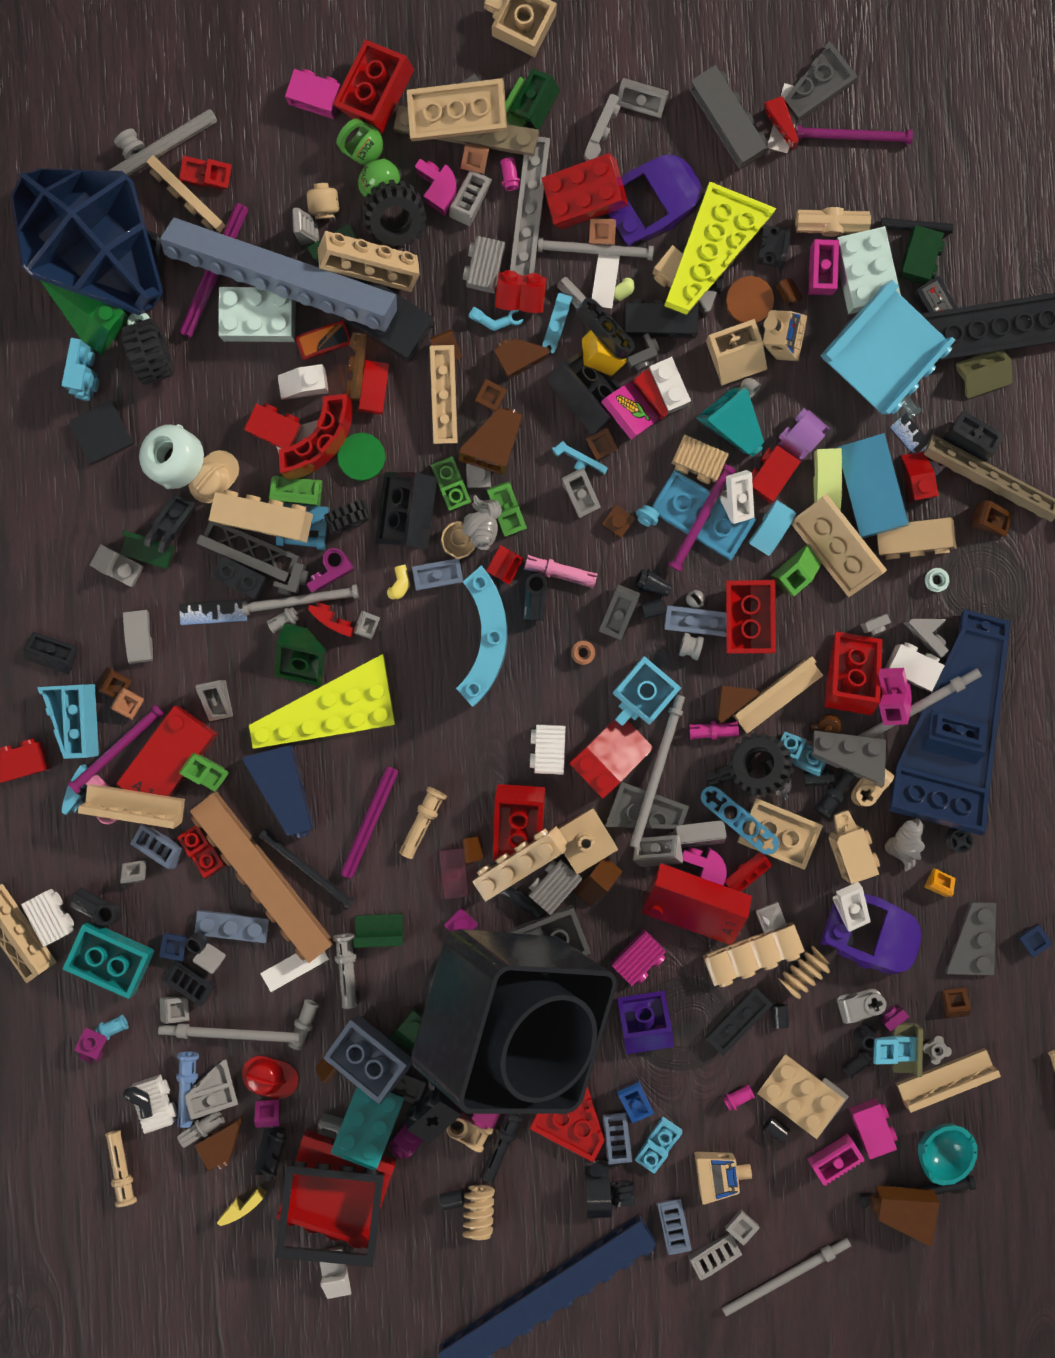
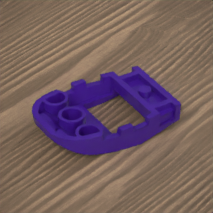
[607,155,702,247]
[820,889,921,974]

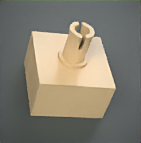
[557,806,618,875]

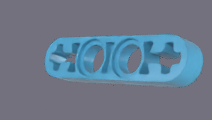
[701,786,780,855]

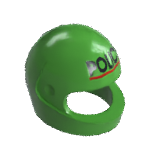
[336,118,383,165]
[358,158,400,197]

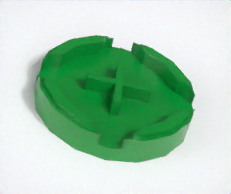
[338,433,386,481]

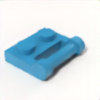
[276,503,329,550]

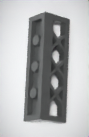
[197,521,299,583]

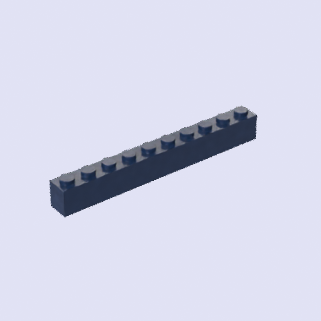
[438,1214,656,1358]

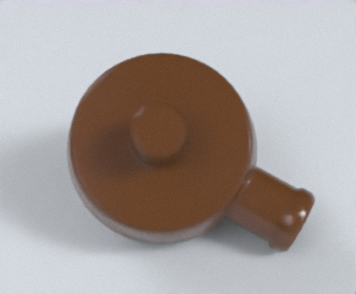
[811,714,841,734]

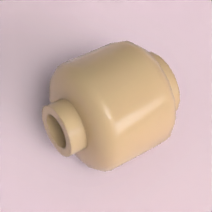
[307,183,339,220]

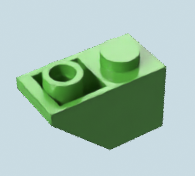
[771,545,822,596]

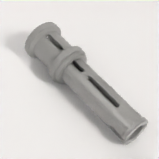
[333,933,358,1009]

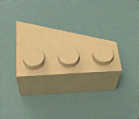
[877,517,957,560]

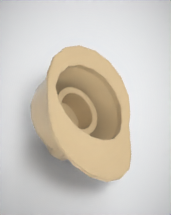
[189,450,239,503]

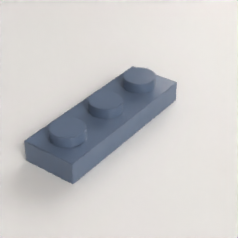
[664,605,727,637]
[195,910,270,943]

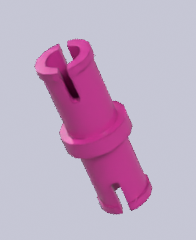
[689,721,739,740]

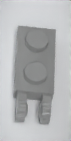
[583,94,621,161]

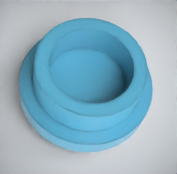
[636,505,659,527]

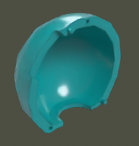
[918,1123,977,1185]

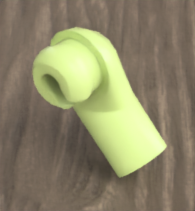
[613,278,634,301]

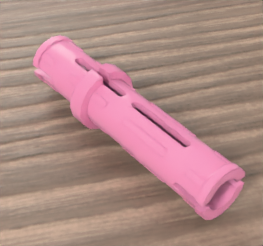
[524,555,597,588]

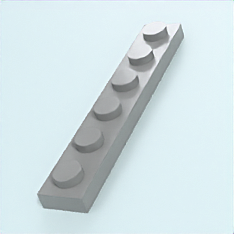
[510,137,550,276]

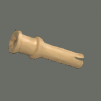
[399,787,447,859]
[105,1130,137,1207]

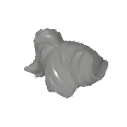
[462,495,502,550]
[885,818,925,872]

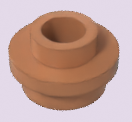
[571,641,595,665]

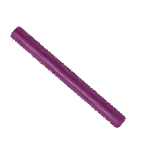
[179,203,248,338]

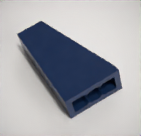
[243,745,314,838]

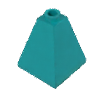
[696,387,764,456]

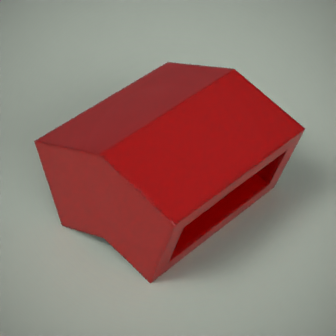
[486,545,524,585]

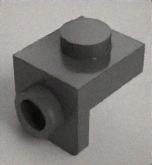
[627,333,659,371]
[273,562,309,596]

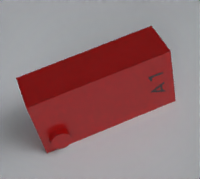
[117,706,218,797]
[641,863,752,946]

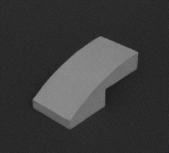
[123,610,153,664]

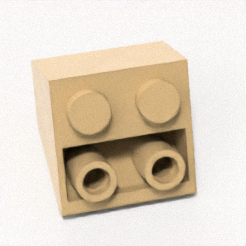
[706,319,767,386]

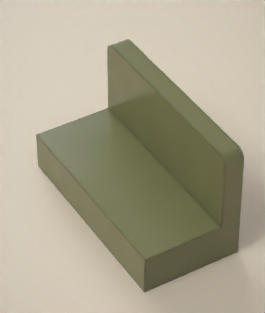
[956,351,1013,398]
[891,1023,923,1077]

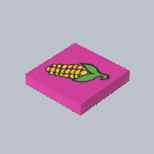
[601,381,660,440]

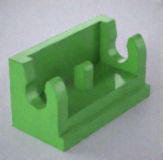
[269,475,323,506]

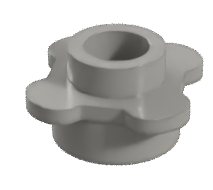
[923,1036,952,1065]

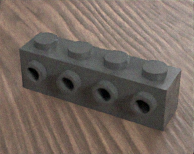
[689,65,767,170]

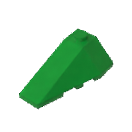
[40,280,129,355]

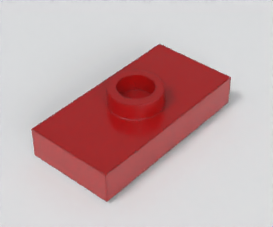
[725,852,772,892]

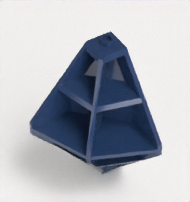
[11,168,163,315]

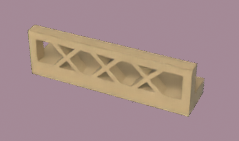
[732,656,824,734]
[78,784,185,829]
[0,884,57,983]
[896,1048,1001,1113]

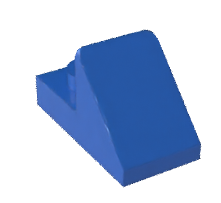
[617,1079,654,1123]

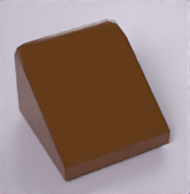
[776,278,803,307]
[429,329,462,360]
[96,667,132,699]
[462,836,483,863]
[942,987,971,1018]
[315,1051,338,1085]

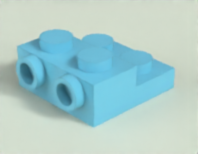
[62,338,100,401]

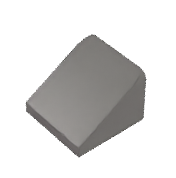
[193,943,226,974]
[160,996,189,1024]

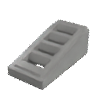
[449,171,492,226]
[292,208,319,245]
[688,1233,742,1281]

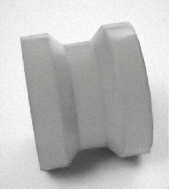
[114,128,145,159]
[679,633,704,660]

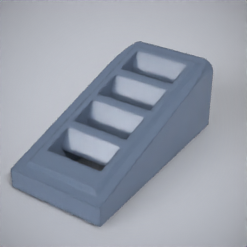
[130,824,185,869]
[603,1112,632,1164]
[657,1198,692,1255]

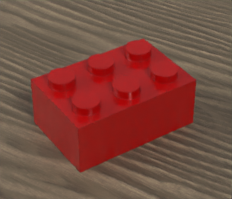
[541,153,629,230]

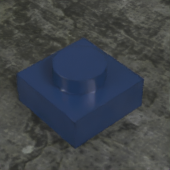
[1017,923,1053,958]
[159,932,189,961]

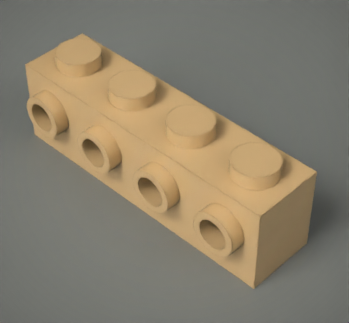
[318,231,420,292]
[209,490,313,543]
[472,826,569,902]

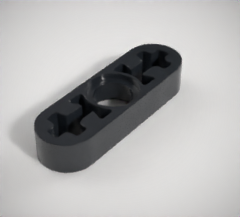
[577,298,635,359]

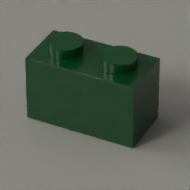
[898,225,945,285]

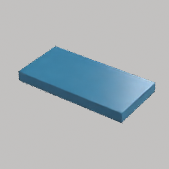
[837,433,909,539]
[652,470,756,561]

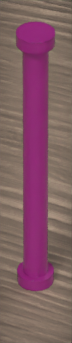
[796,125,913,145]
[668,464,736,572]
[67,704,164,794]

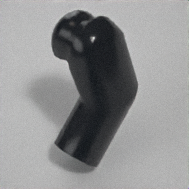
[123,1087,153,1119]

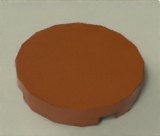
[725,276,774,324]

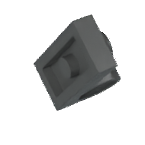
[599,584,640,640]

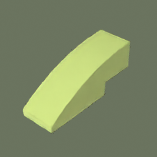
[813,448,842,511]

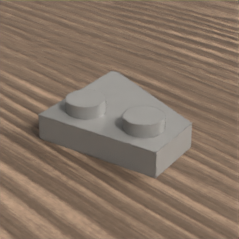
[184,1059,238,1120]

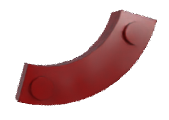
[279,394,353,480]

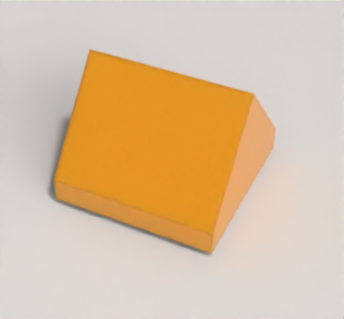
[924,868,955,897]

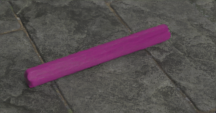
[341,766,398,879]

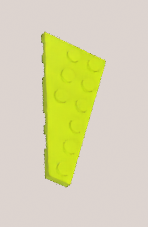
[664,182,776,315]
[249,654,396,749]

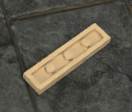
[147,155,225,234]
[430,345,458,444]

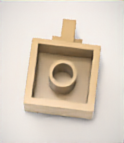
[484,0,557,58]
[828,810,880,884]

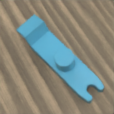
[543,293,572,354]
[552,441,608,474]

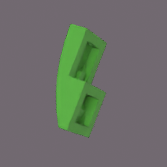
[487,481,527,537]
[179,752,229,792]

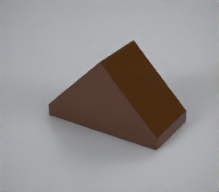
[970,500,1013,537]
[716,685,760,723]
[573,857,623,907]

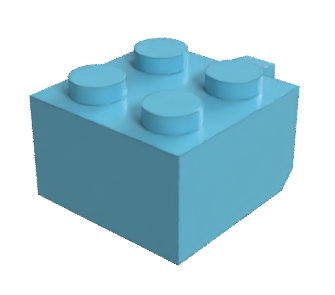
[612,656,681,726]

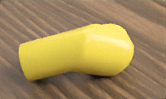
[387,565,410,600]

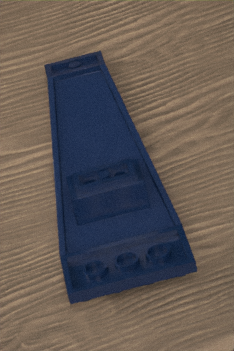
[889,609,1010,836]

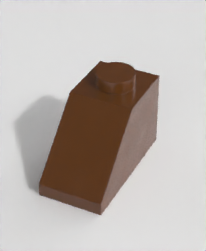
[494,339,550,380]
[195,1116,243,1171]

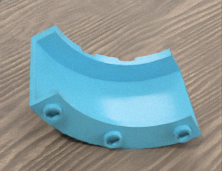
[456,565,508,707]

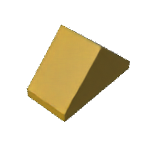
[582,330,628,376]

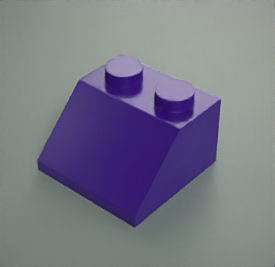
[617,991,674,1054]

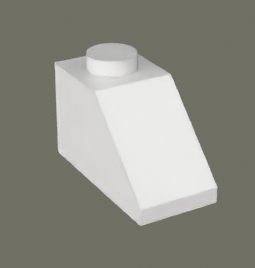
[278,364,329,400]

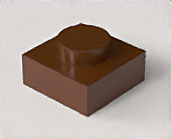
[475,379,507,412]
[586,428,618,461]
[602,505,635,538]

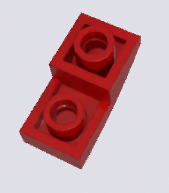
[358,360,389,415]
[308,602,354,638]
[177,825,226,879]

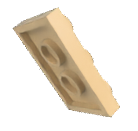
[737,798,823,870]
[757,1054,845,1139]

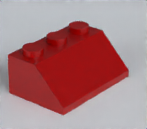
[333,39,414,133]
[726,580,776,654]

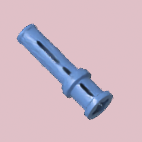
[176,1051,199,1128]

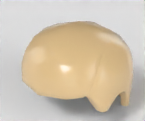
[441,521,476,559]

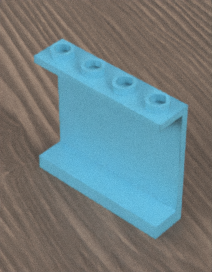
[820,280,955,415]

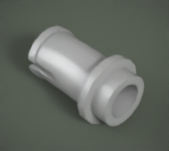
[267,607,299,634]

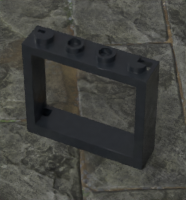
[275,1161,384,1267]

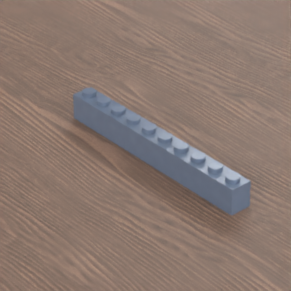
[160,218,397,332]

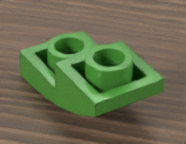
[430,456,471,511]

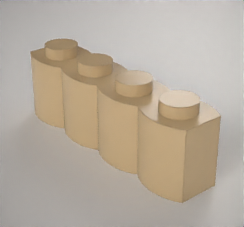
[702,922,804,987]

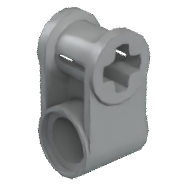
[837,989,886,1024]

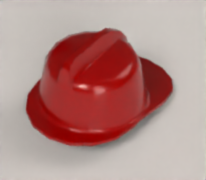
[242,1056,299,1099]

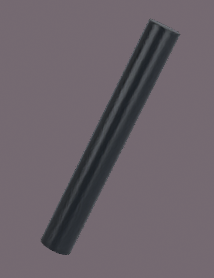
[880,218,954,234]

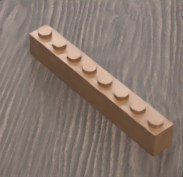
[190,792,334,963]

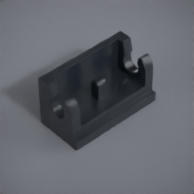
[943,410,1004,462]

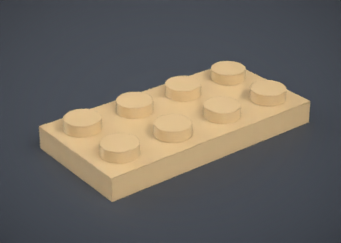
[407,78,507,141]
[791,494,887,597]

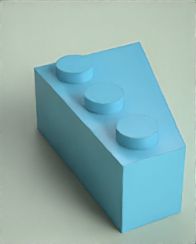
[37,684,99,759]

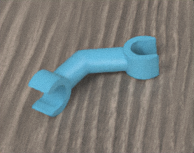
[468,307,524,331]

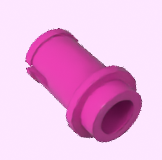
[500,157,521,191]
[723,1084,755,1111]

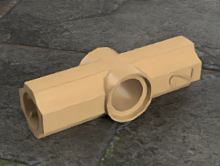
[795,207,871,237]

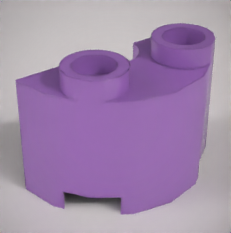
[778,409,830,463]

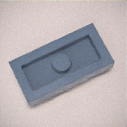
[412,559,463,591]

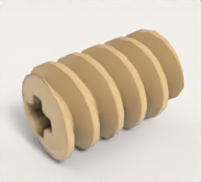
[778,946,830,999]
[463,1185,495,1240]

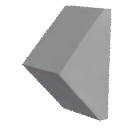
[196,680,233,722]

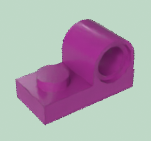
[307,548,355,593]

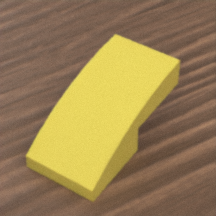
[217,1185,267,1226]

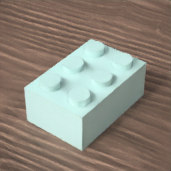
[836,227,901,314]
[219,287,296,342]

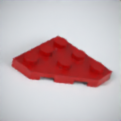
[529,1086,604,1162]

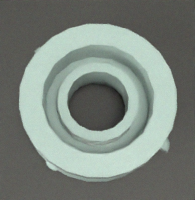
[139,424,204,489]

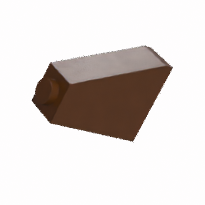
[459,408,523,475]
[871,1186,940,1245]

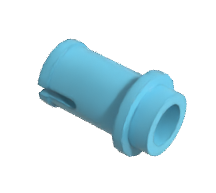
[95,1014,129,1041]

